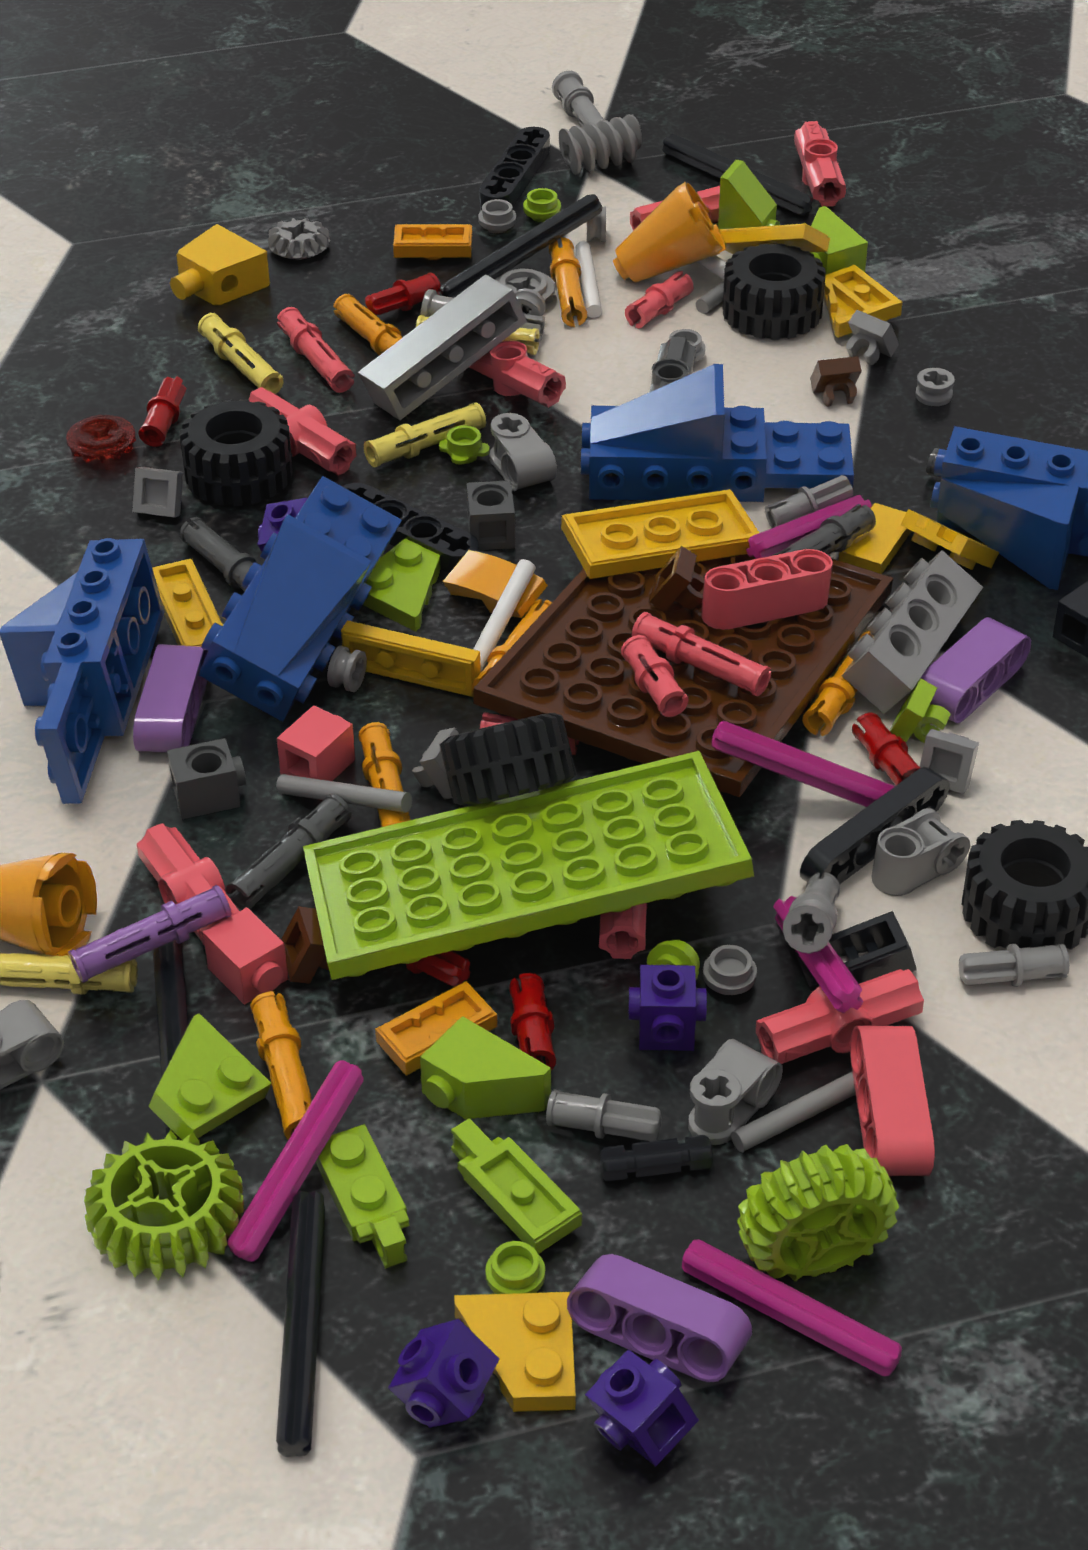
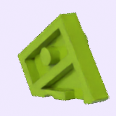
[363,538,441,632]
[149,1014,272,1140]

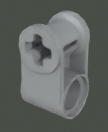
[489,413,557,491]
[871,808,970,895]
[0,1000,64,1090]
[688,1039,783,1145]

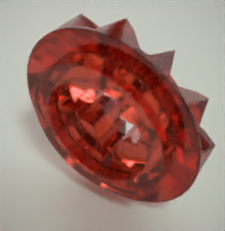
[66,415,136,463]

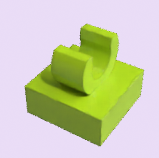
[889,678,951,743]

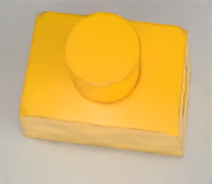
[170,224,270,305]

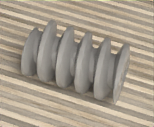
[559,114,642,175]

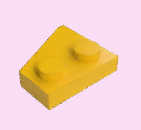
[824,265,902,338]
[900,509,999,570]
[454,1292,576,1412]

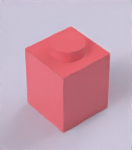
[277,705,355,781]
[203,907,288,1005]

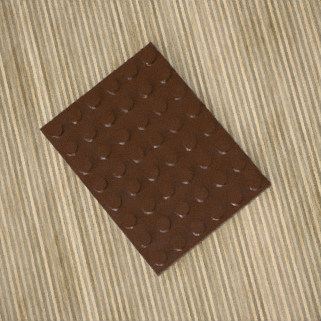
[473,500,893,798]

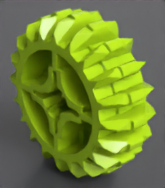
[84,1129,245,1281]
[737,1144,899,1281]

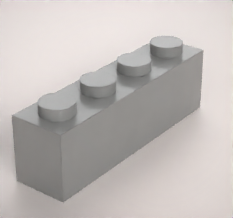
[358,274,527,420]

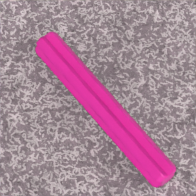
[746,495,872,559]
[711,721,895,807]
[773,896,863,1013]
[228,1060,363,1262]
[682,1240,902,1377]

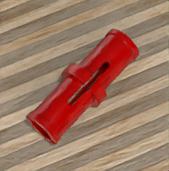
[852,712,921,786]
[509,973,556,1070]

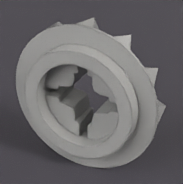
[268,218,330,260]
[495,269,555,312]

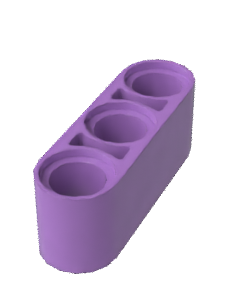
[919,617,1031,723]
[133,644,208,753]
[567,1254,752,1382]

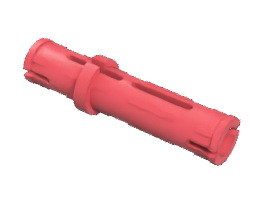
[277,307,355,393]
[632,612,771,696]

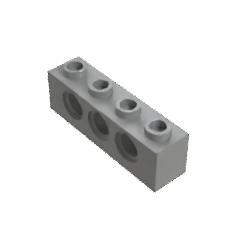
[842,550,983,714]

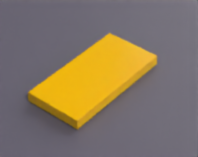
[561,489,759,579]

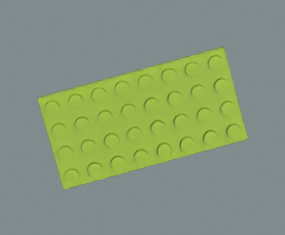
[303,751,754,980]

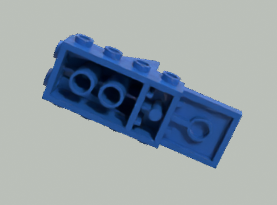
[581,364,854,502]
[930,426,1088,590]
[198,476,402,722]
[0,538,165,804]

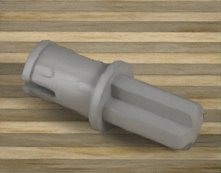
[765,475,853,528]
[959,944,1070,986]
[546,1089,662,1141]

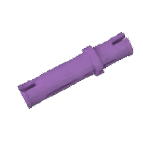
[68,885,232,983]

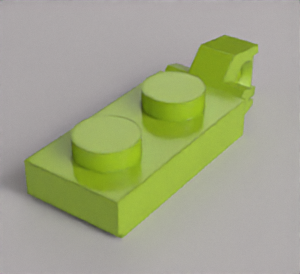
[451,1118,582,1254]
[316,1124,410,1269]

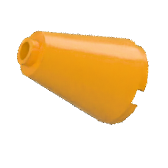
[613,182,726,283]
[0,853,97,956]

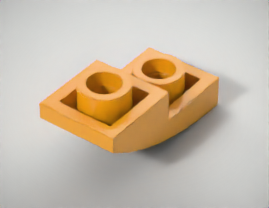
[443,550,548,618]

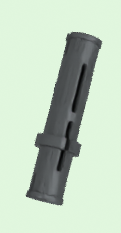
[771,504,876,556]
[180,517,257,592]
[226,794,352,910]

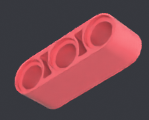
[701,549,833,630]
[850,1026,935,1176]

